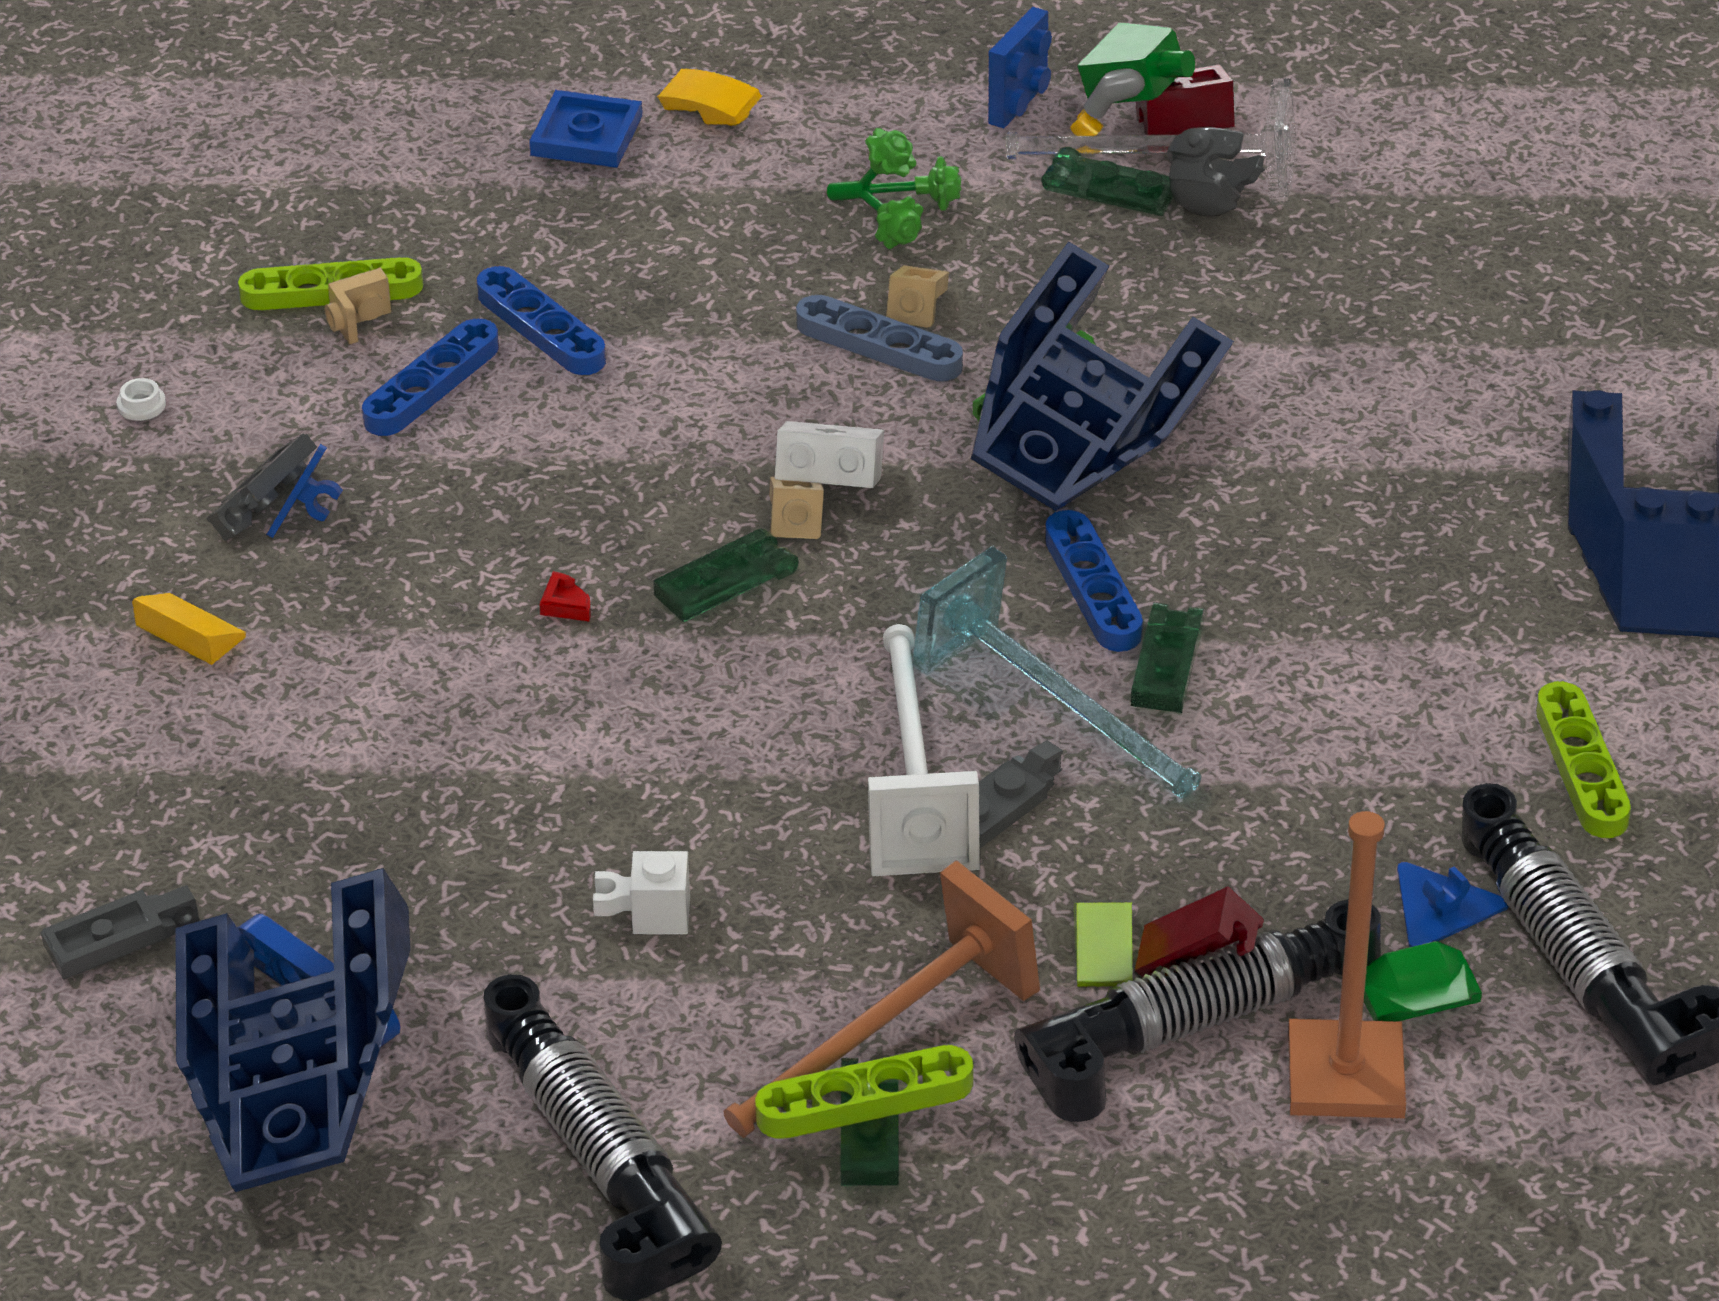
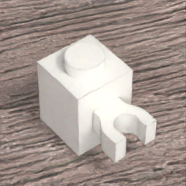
[593,851,690,934]

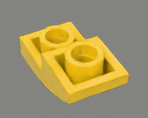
[657,69,762,126]

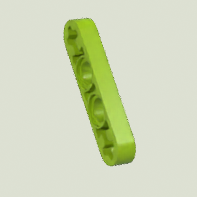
[238,257,423,310]
[1536,681,1631,838]
[755,1045,973,1139]

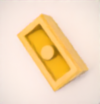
[132,593,246,665]

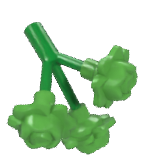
[827,128,962,249]

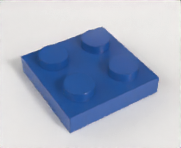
[988,6,1052,129]
[529,90,643,168]

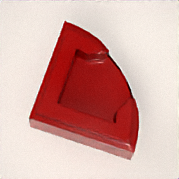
[539,571,591,622]

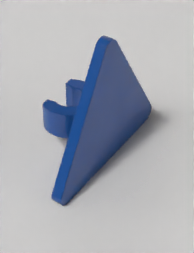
[266,444,343,538]
[1397,862,1509,947]

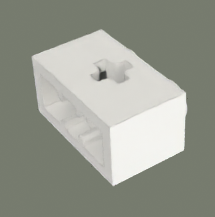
[775,421,884,488]

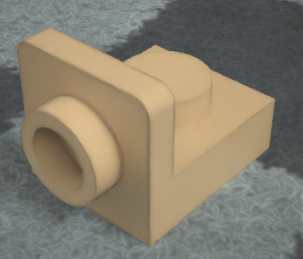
[886,265,949,328]
[325,267,391,344]
[769,477,824,539]

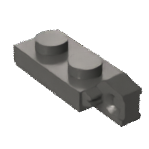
[206,433,317,541]
[979,740,1063,849]
[41,885,199,980]

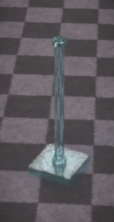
[912,546,1202,800]

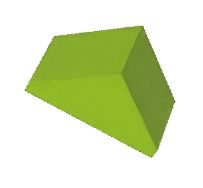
[1074,902,1133,987]

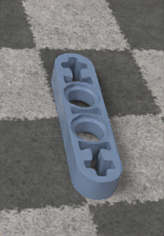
[796,295,963,381]

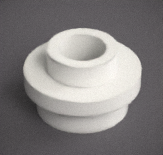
[116,378,166,421]

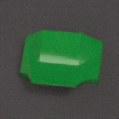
[1364,941,1482,1022]

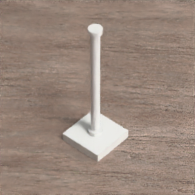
[868,624,980,876]

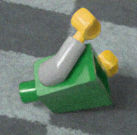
[1070,23,1195,144]

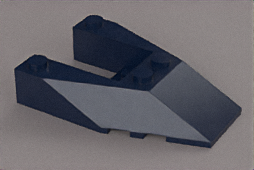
[970,241,1234,511]
[1568,390,1719,638]
[175,868,411,1192]

